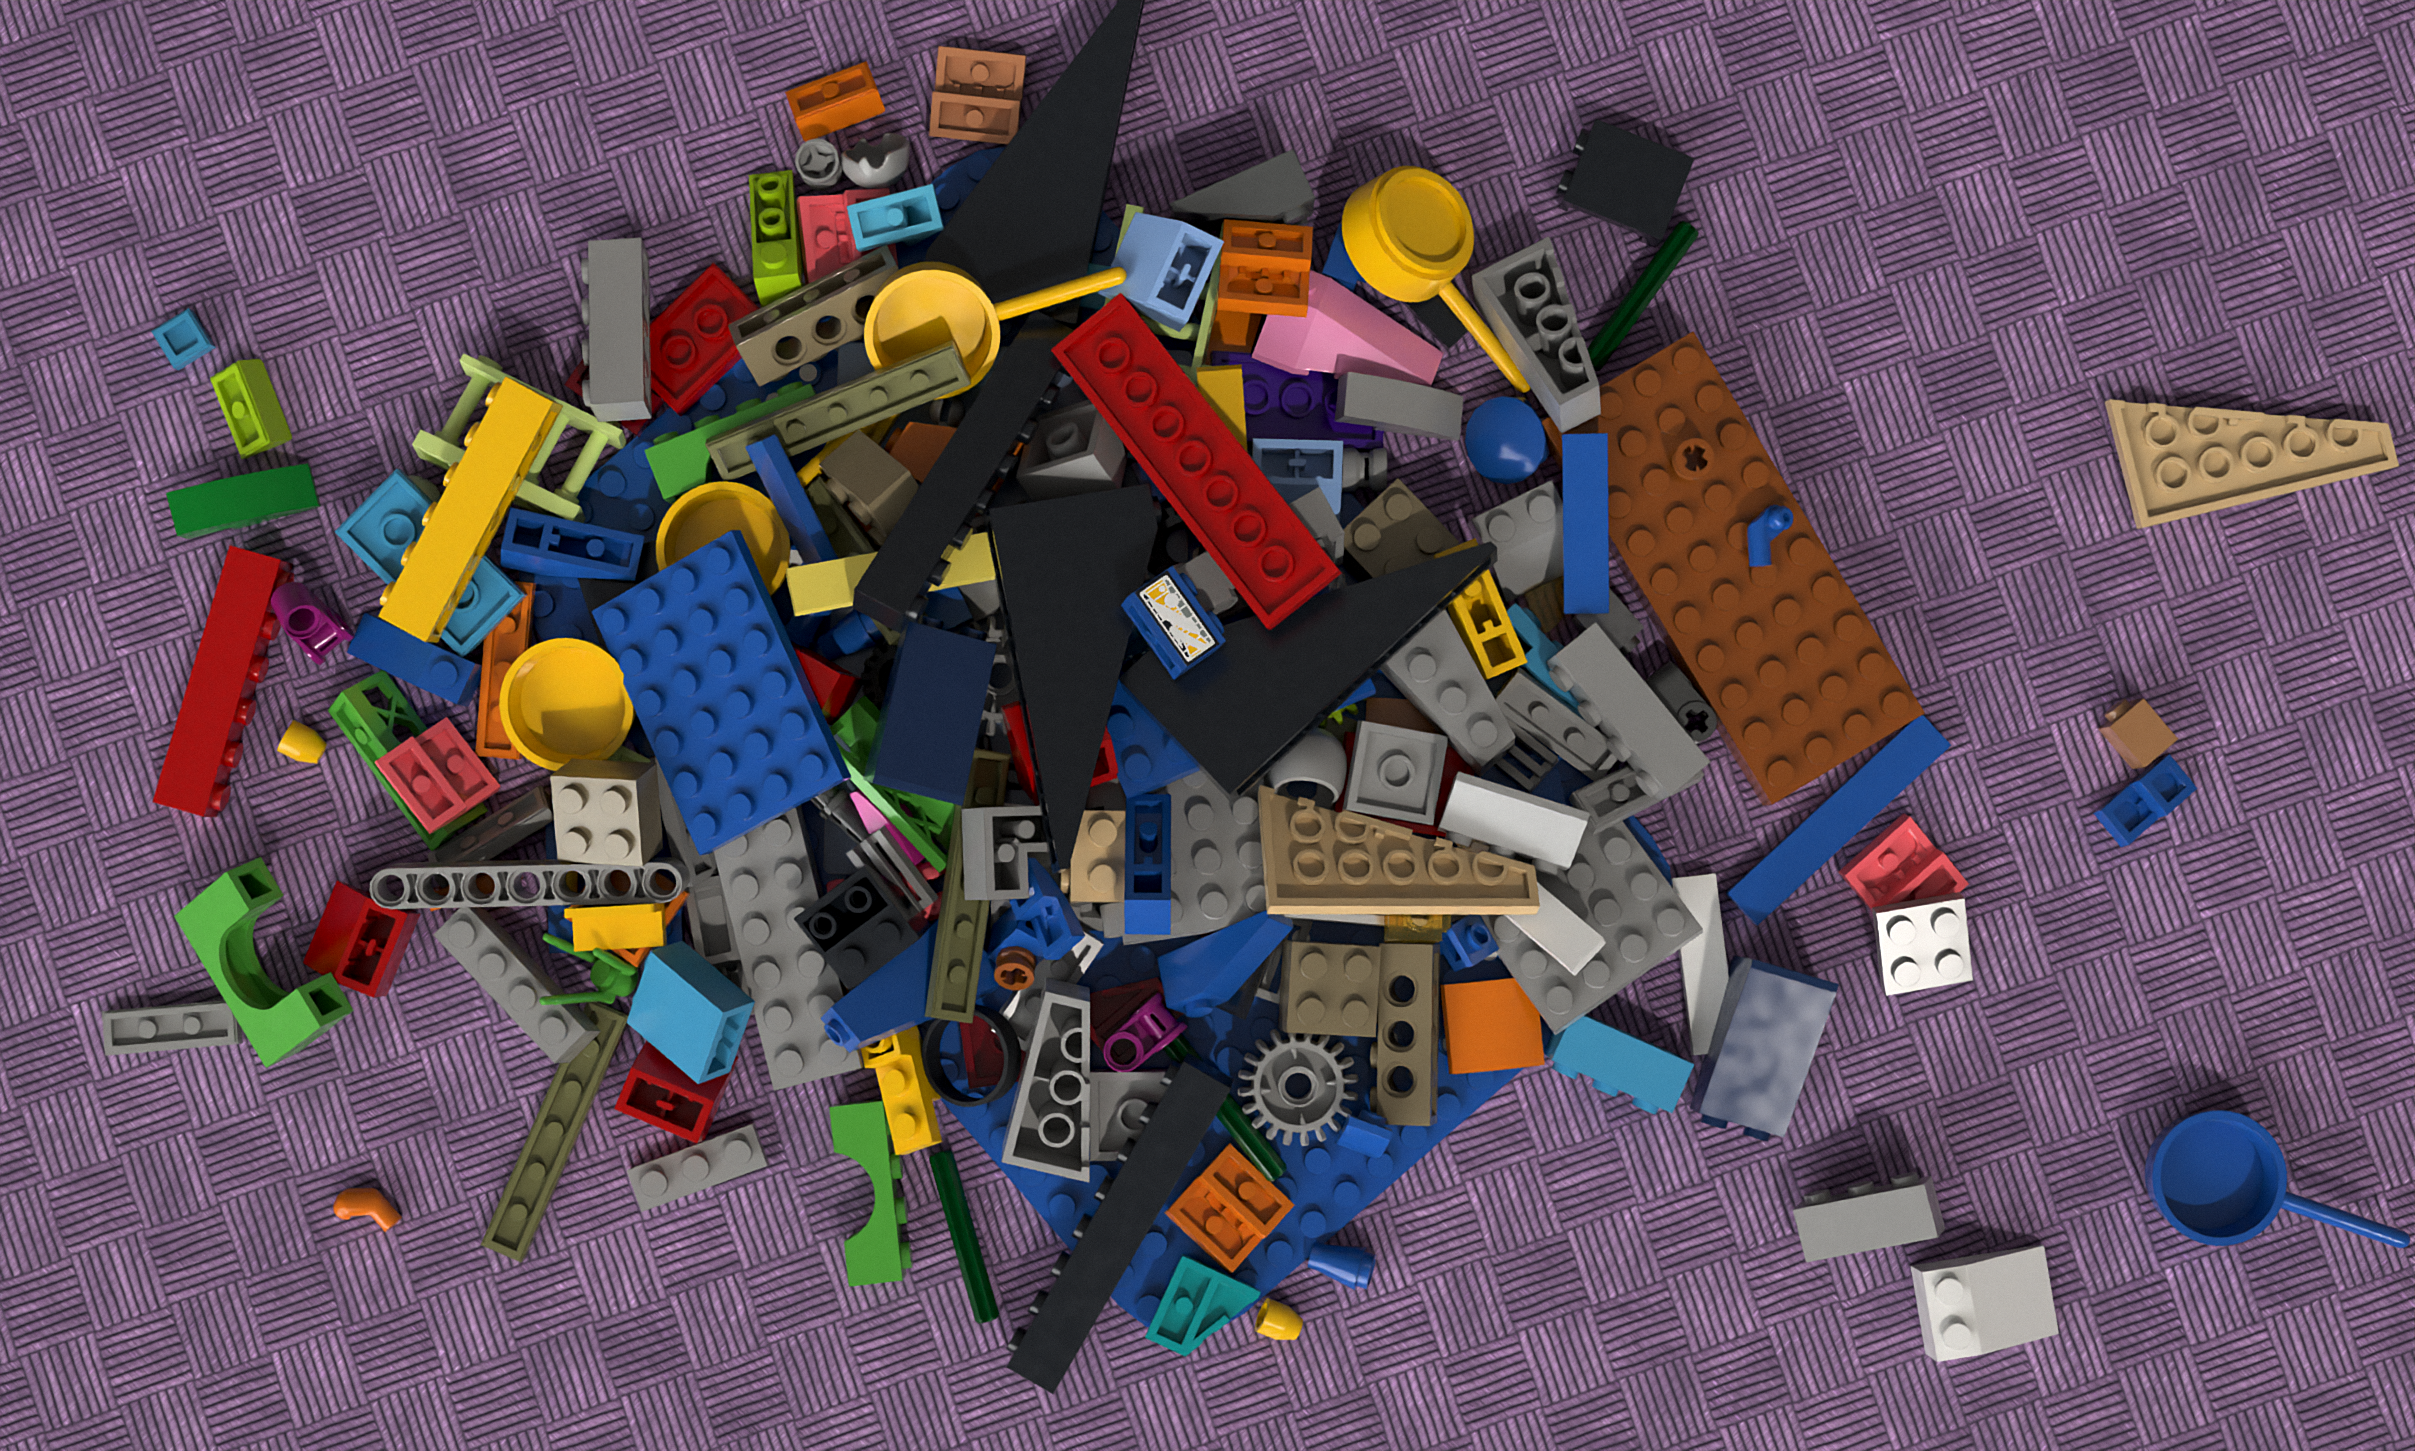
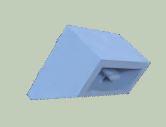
[1098,212,1224,332]
[1252,438,1343,523]

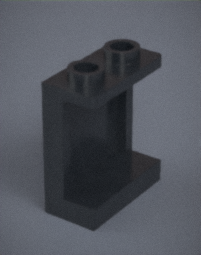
[1556,119,1695,248]

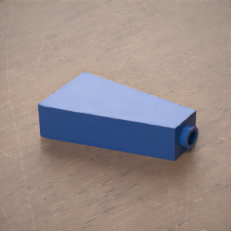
[820,919,1000,1053]

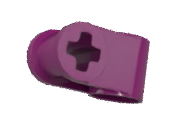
[271,582,355,665]
[1103,992,1188,1072]

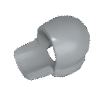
[1263,727,1348,811]

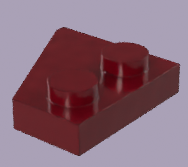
[1090,977,1184,1064]

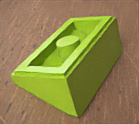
[210,359,292,459]

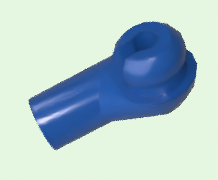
[1747,505,1794,567]

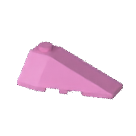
[1251,270,1444,387]

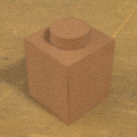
[2098,698,2178,769]

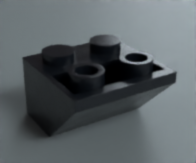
[794,864,931,991]

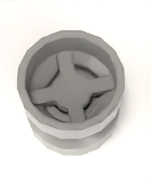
[795,138,844,191]
[1341,448,1387,492]

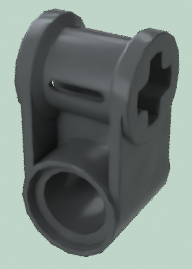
[1645,661,1717,744]

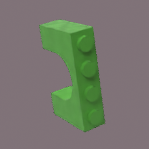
[174,857,354,1068]

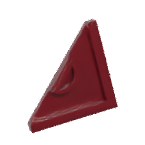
[960,1015,1026,1089]

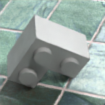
[962,806,1048,900]

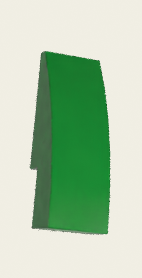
[166,463,321,539]

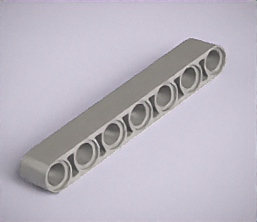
[369,857,690,909]

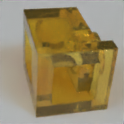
[1384,914,1451,943]

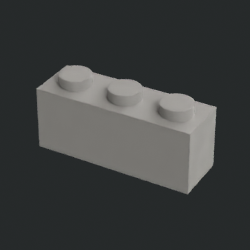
[1793,1172,1945,1262]

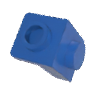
[1432,915,1499,972]

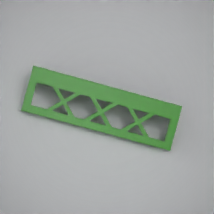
[327,670,488,851]
[829,695,955,873]

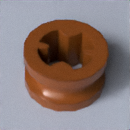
[1672,438,1715,480]
[994,946,1037,990]

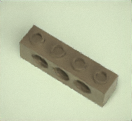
[728,244,900,387]
[1370,943,1440,1126]

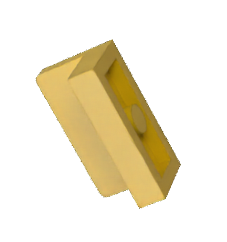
[564,903,667,952]

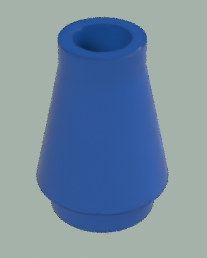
[817,609,884,661]
[1308,1242,1376,1290]

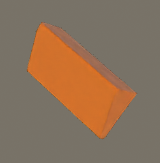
[785,61,885,142]

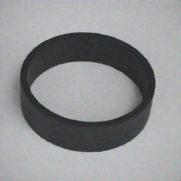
[922,1005,1021,1107]

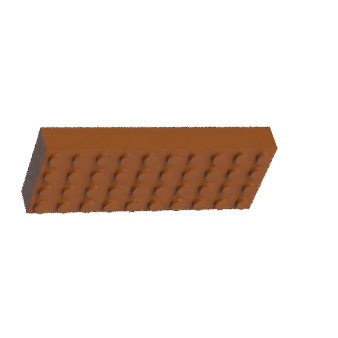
[1541,331,1925,806]

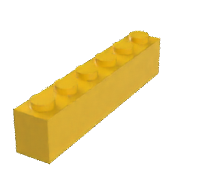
[378,376,563,643]

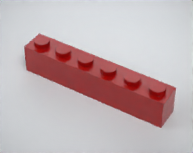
[152,545,294,818]

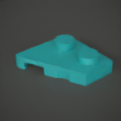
[1145,1253,1261,1357]

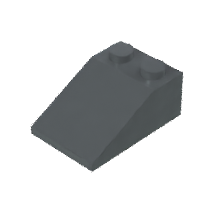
[1170,149,1315,231]

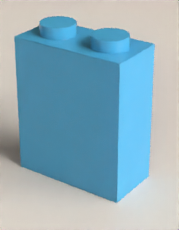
[626,941,755,1084]

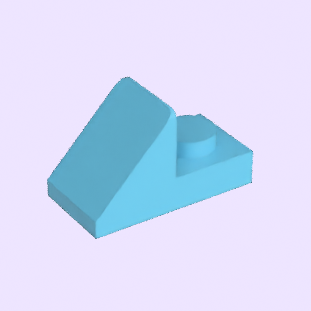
[847,184,944,252]

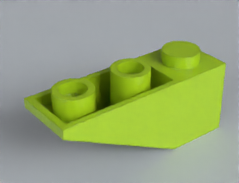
[749,170,805,307]

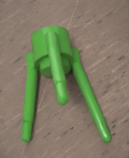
[539,933,638,1005]

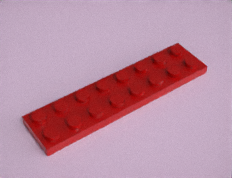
[1051,293,1342,630]

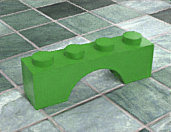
[644,381,817,504]
[829,1099,913,1287]

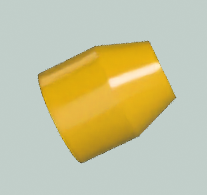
[277,720,328,764]
[1255,1298,1303,1340]

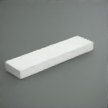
[1457,841,1606,976]
[1671,873,1729,1055]

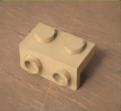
[1059,810,1126,903]

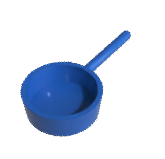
[2145,1110,2410,1248]

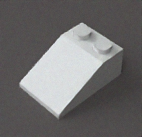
[1911,1244,2059,1362]

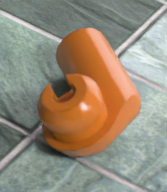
[333,1188,402,1232]

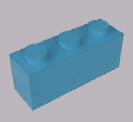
[1544,1014,1695,1115]

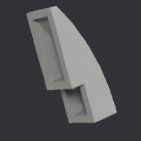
[1335,372,1463,441]
[685,875,754,1015]

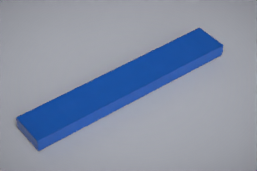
[1725,715,1951,926]

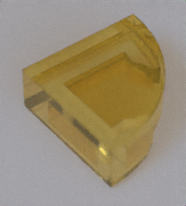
[1524,575,1564,634]

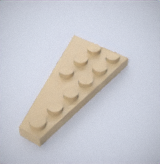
[2105,399,2399,530]
[1257,785,1540,915]

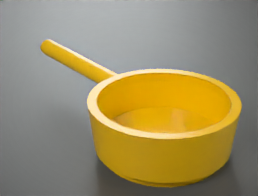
[1342,166,1531,393]
[864,262,1127,400]
[656,422,877,597]
[499,638,636,892]

